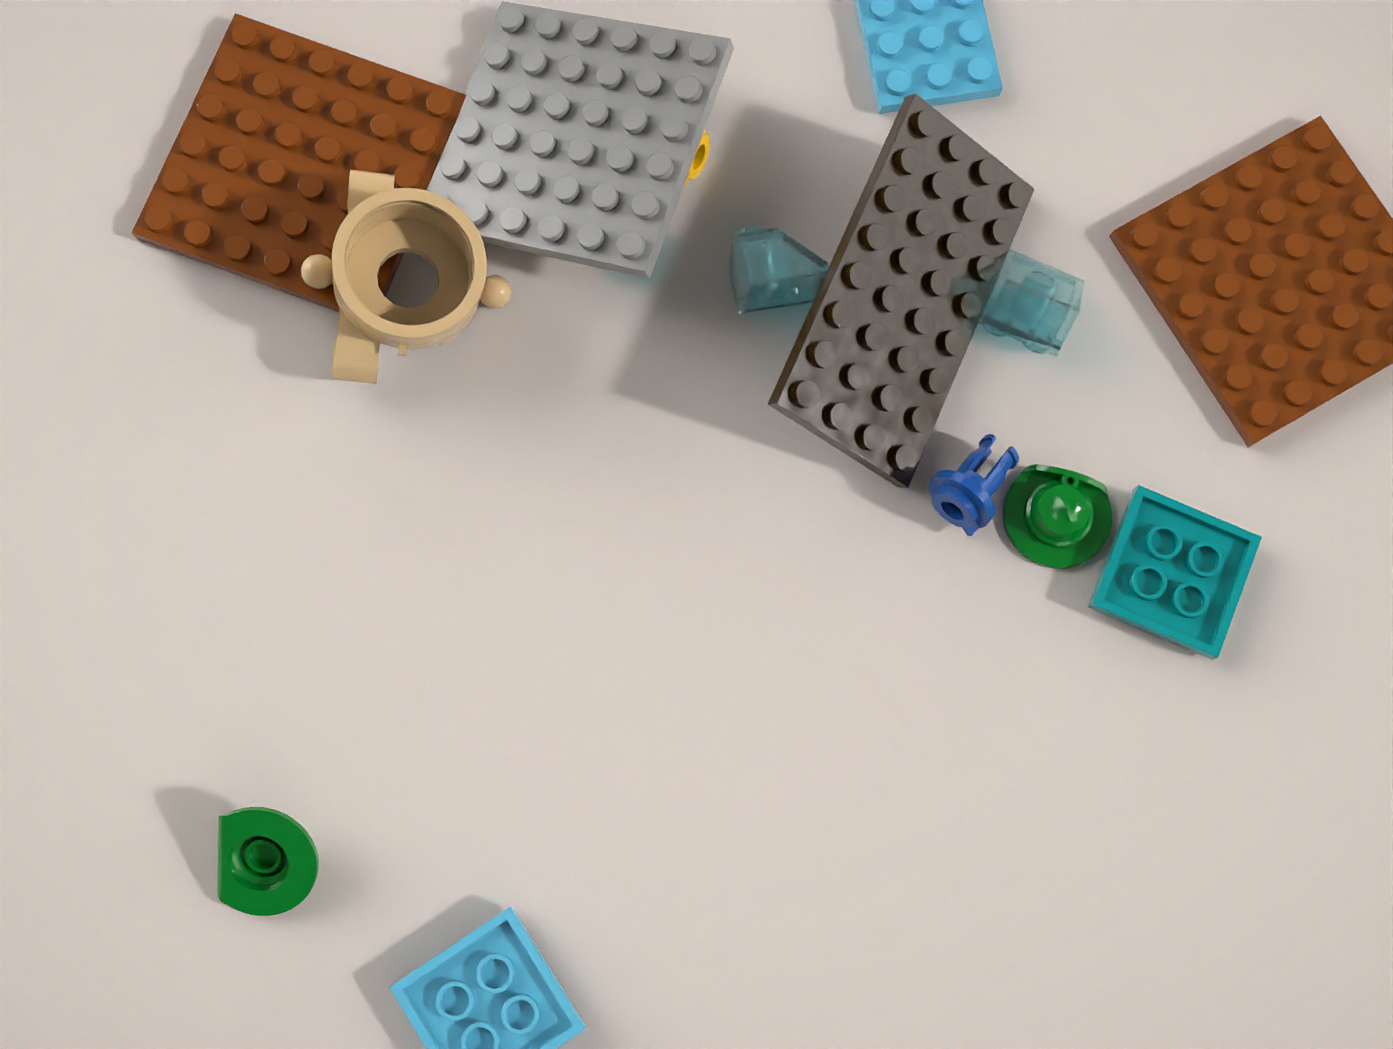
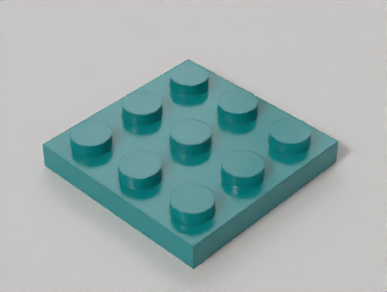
[1088,485,1262,660]

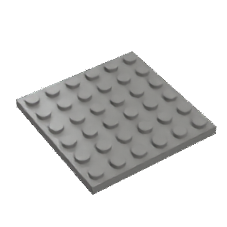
[427,1,734,279]

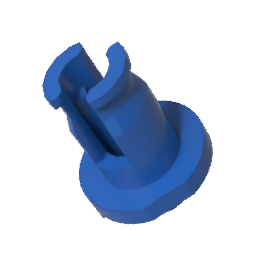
[928,434,1019,536]

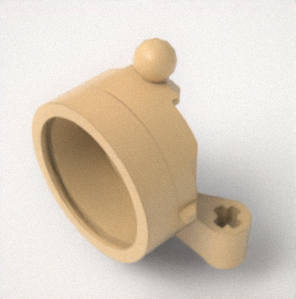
[301,169,512,384]

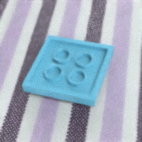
[855,0,1003,114]
[389,906,587,1049]

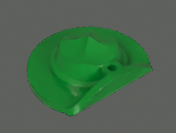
[1003,464,1112,569]
[217,807,319,916]

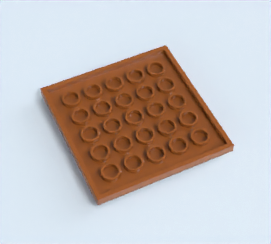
[132,13,466,312]
[1109,116,1393,448]

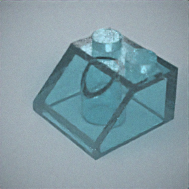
[729,226,829,314]
[976,249,1085,356]

